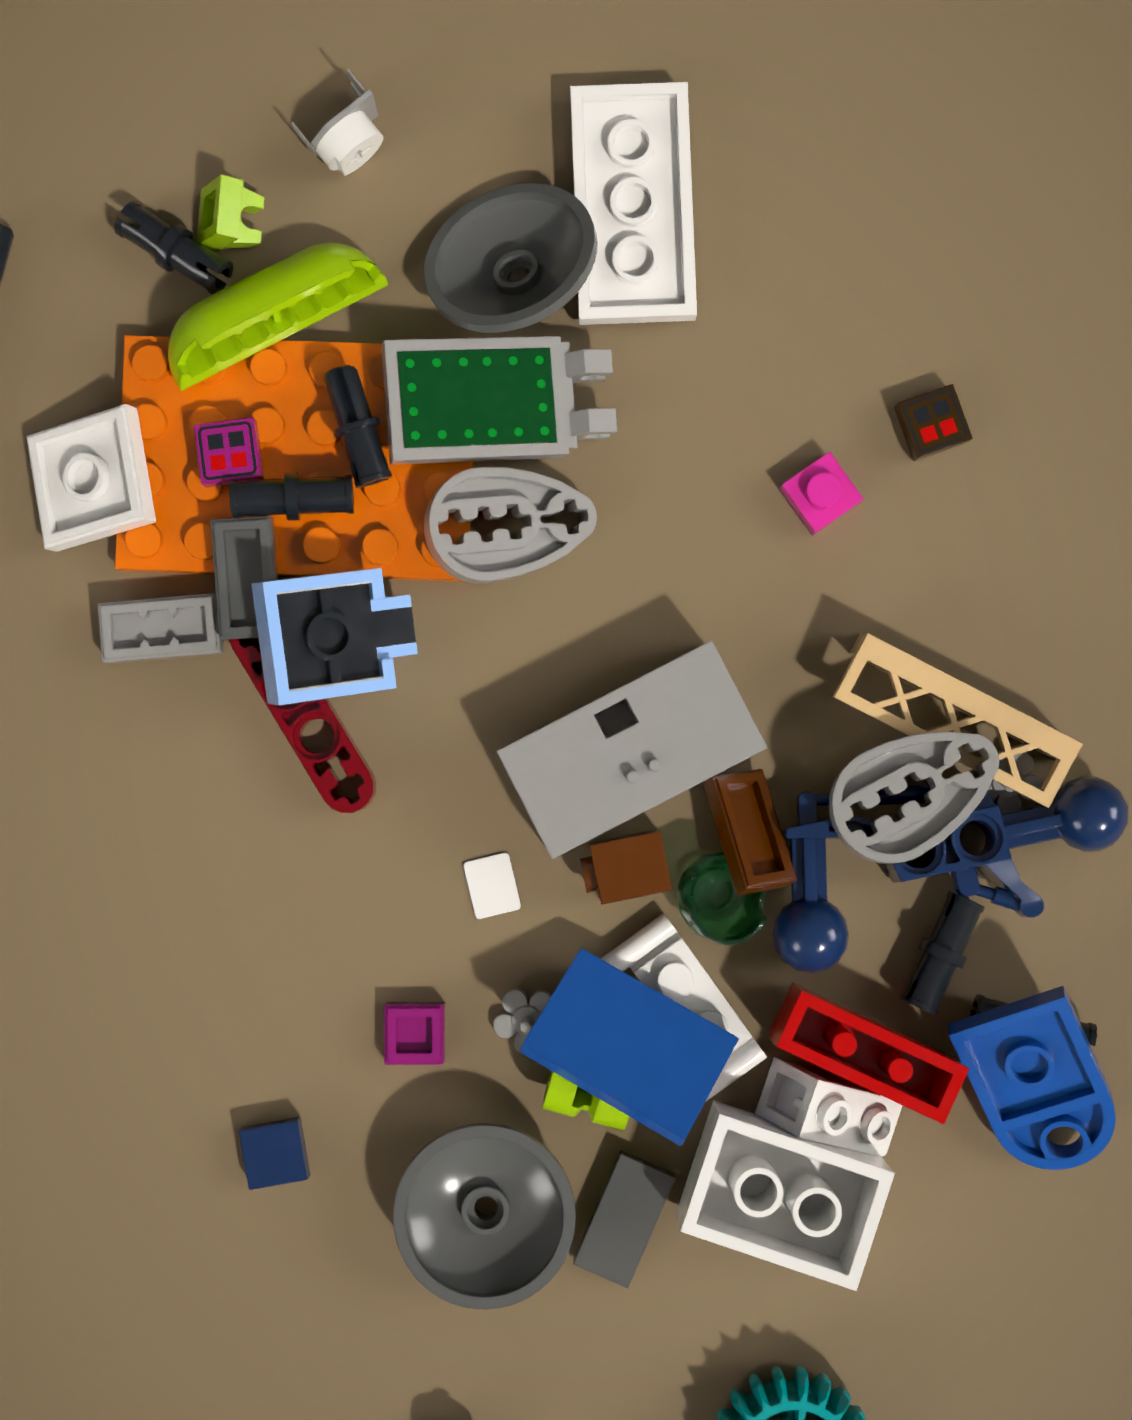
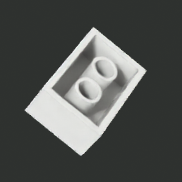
[676,1100,895,1291]

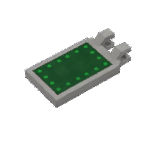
[381,336,618,465]

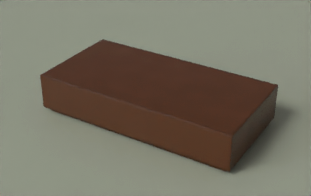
[703,769,797,896]

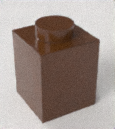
[580,829,672,905]

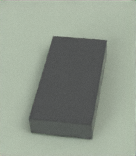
[210,516,278,640]
[573,1150,676,1288]

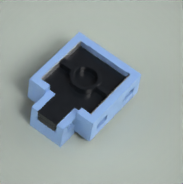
[251,568,418,705]

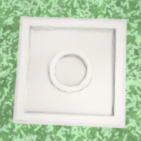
[26,404,156,552]

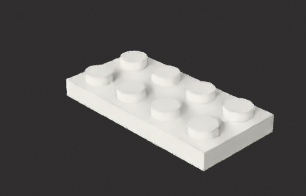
[570,82,697,325]

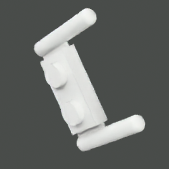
[600,913,767,1102]

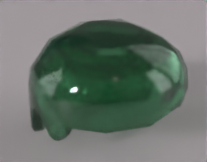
[677,851,767,946]

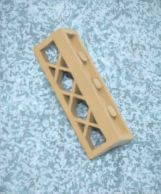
[832,633,1083,808]

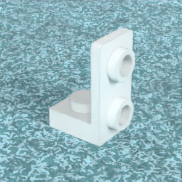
[755,1057,902,1157]

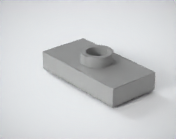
[98,593,225,664]

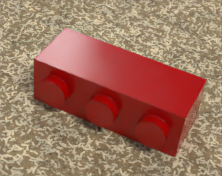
[768,982,969,1124]

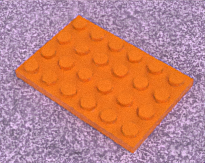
[115,335,474,583]

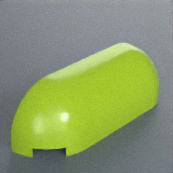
[168,242,388,391]

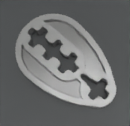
[423,467,597,584]
[829,731,999,864]

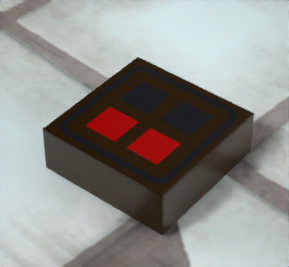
[894,384,973,461]

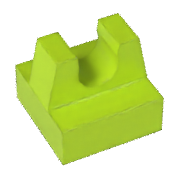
[196,174,265,251]

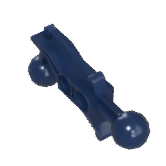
[772,776,1128,973]

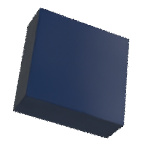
[239,1117,311,1190]

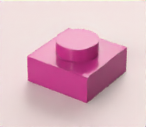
[779,452,864,536]

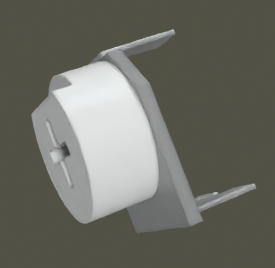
[291,69,383,176]

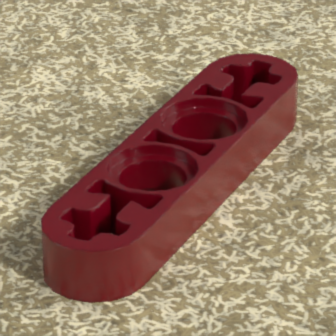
[229,638,376,813]

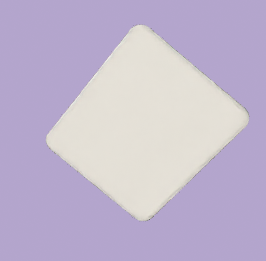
[464,853,521,919]

